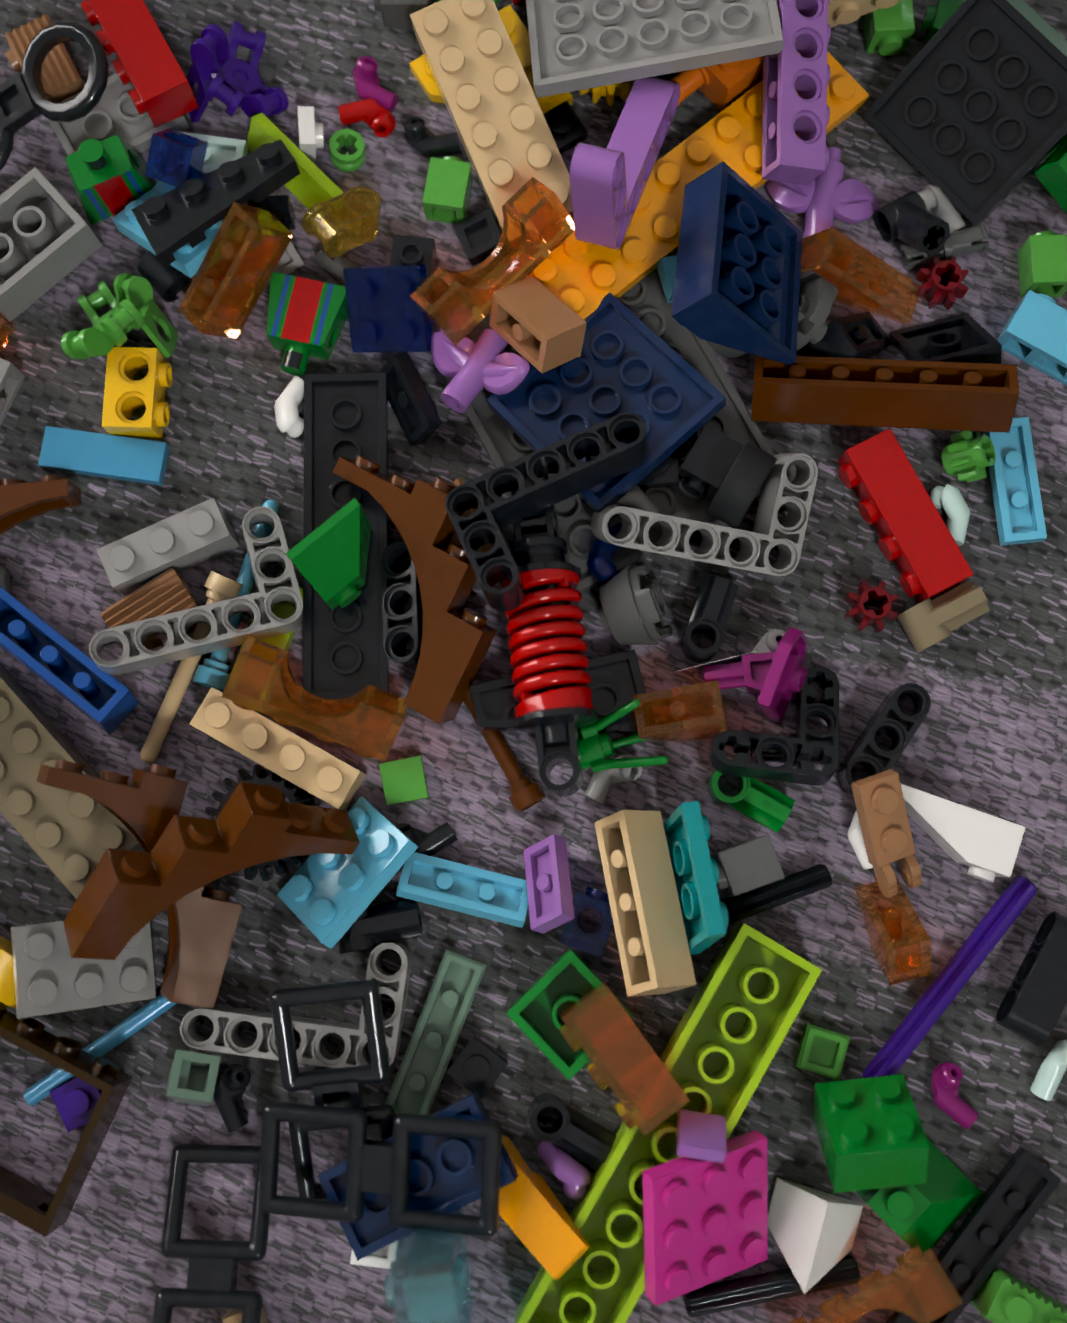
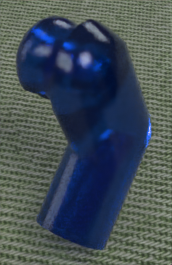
[586,522,622,582]

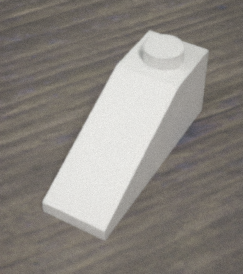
[900,783,1026,883]

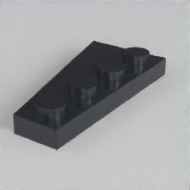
[131,139,300,268]
[469,649,656,734]

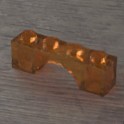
[410,177,575,346]
[221,635,407,762]
[790,1245,965,1323]

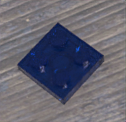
[343,264,432,352]

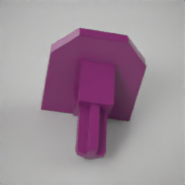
[703,627,807,725]

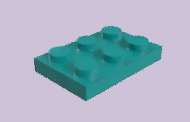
[663,801,728,955]

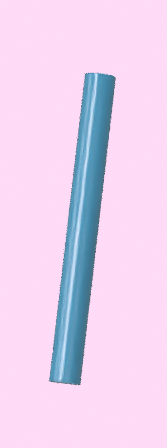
[23,994,177,1106]

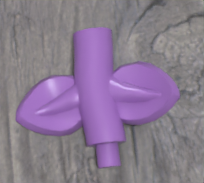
[766,147,879,249]
[431,329,530,413]

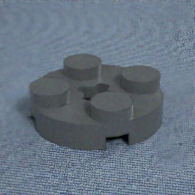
[797,270,838,350]

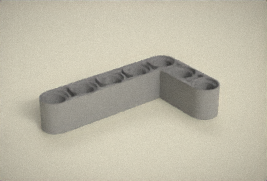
[591,453,818,576]
[89,506,303,676]
[180,941,412,1068]

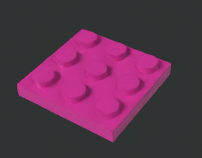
[643,1130,768,1306]

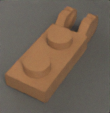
[851,769,922,898]

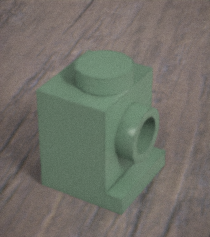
[166,1050,221,1107]

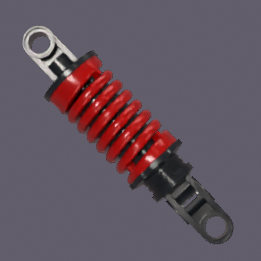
[500,474,598,797]

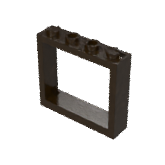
[0,1002,132,1237]

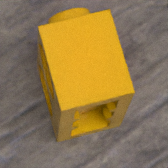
[102,347,173,440]

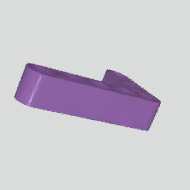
[570,77,680,250]

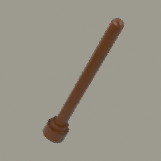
[464,683,547,813]

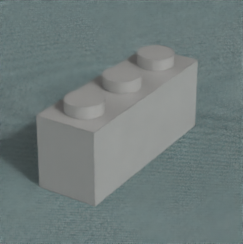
[96,497,240,596]

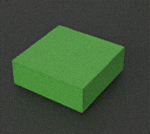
[379,755,430,806]
[794,1023,850,1080]

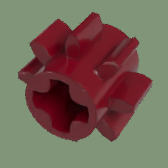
[915,256,969,310]
[844,580,898,633]

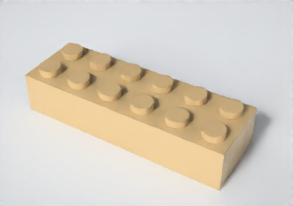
[410,0,574,254]

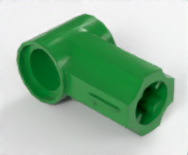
[707,770,795,833]

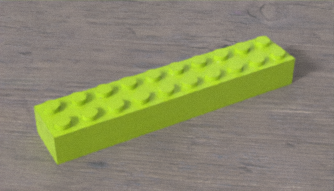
[514,921,822,1323]

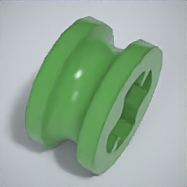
[329,129,365,172]

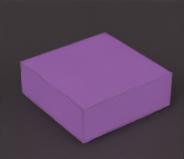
[677,1109,726,1163]

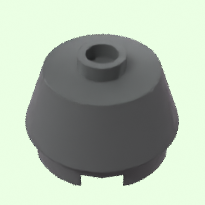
[599,563,673,645]

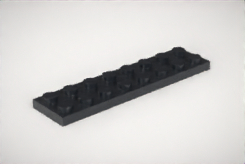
[303,372,390,702]

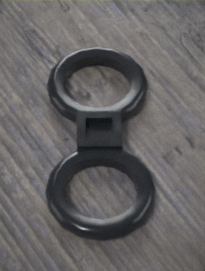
[0,22,109,170]

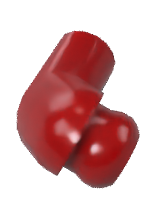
[338,98,396,138]

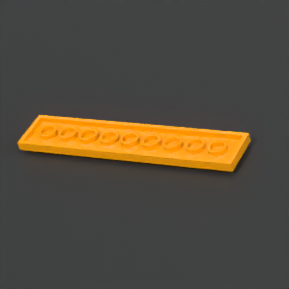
[515,51,869,320]

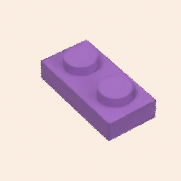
[523,834,575,934]

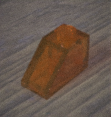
[632,680,729,742]
[855,877,932,986]

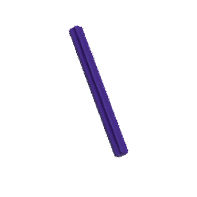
[862,875,1037,1078]

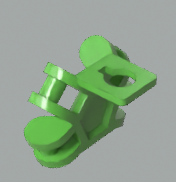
[61,273,178,360]

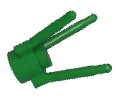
[579,699,675,773]

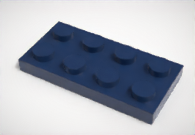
[317,1091,519,1261]

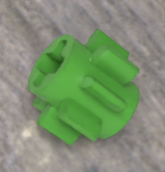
[942,431,996,483]

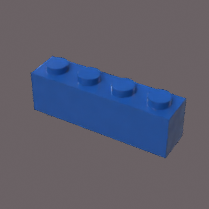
[0,587,139,735]

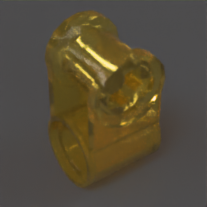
[302,186,381,258]

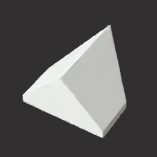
[768,1177,863,1294]

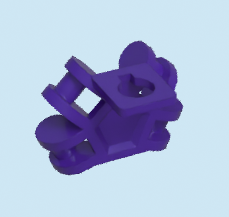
[186,21,289,122]

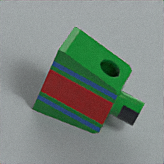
[65,135,156,225]
[267,271,353,376]

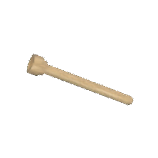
[140,571,242,763]

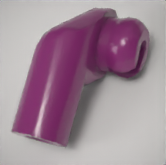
[353,56,399,112]
[931,1062,978,1129]

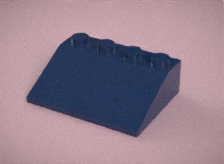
[671,161,803,365]

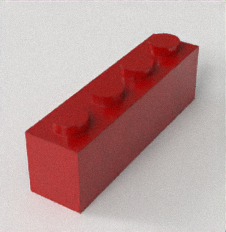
[80,0,199,128]
[838,428,974,604]

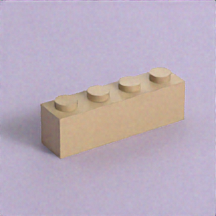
[190,687,367,810]
[594,810,697,997]

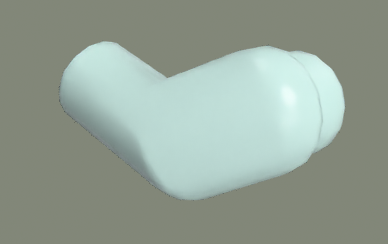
[930,484,970,546]
[1030,1039,1067,1101]

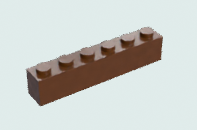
[751,355,1019,433]

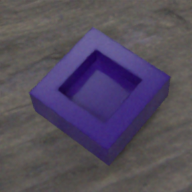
[50,1078,102,1132]

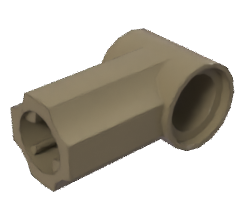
[897,580,990,653]

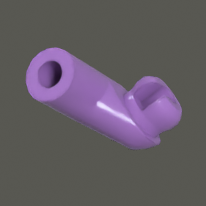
[537,1141,591,1199]

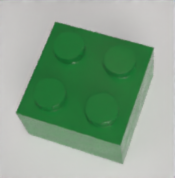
[506,948,633,1080]
[814,1074,929,1193]

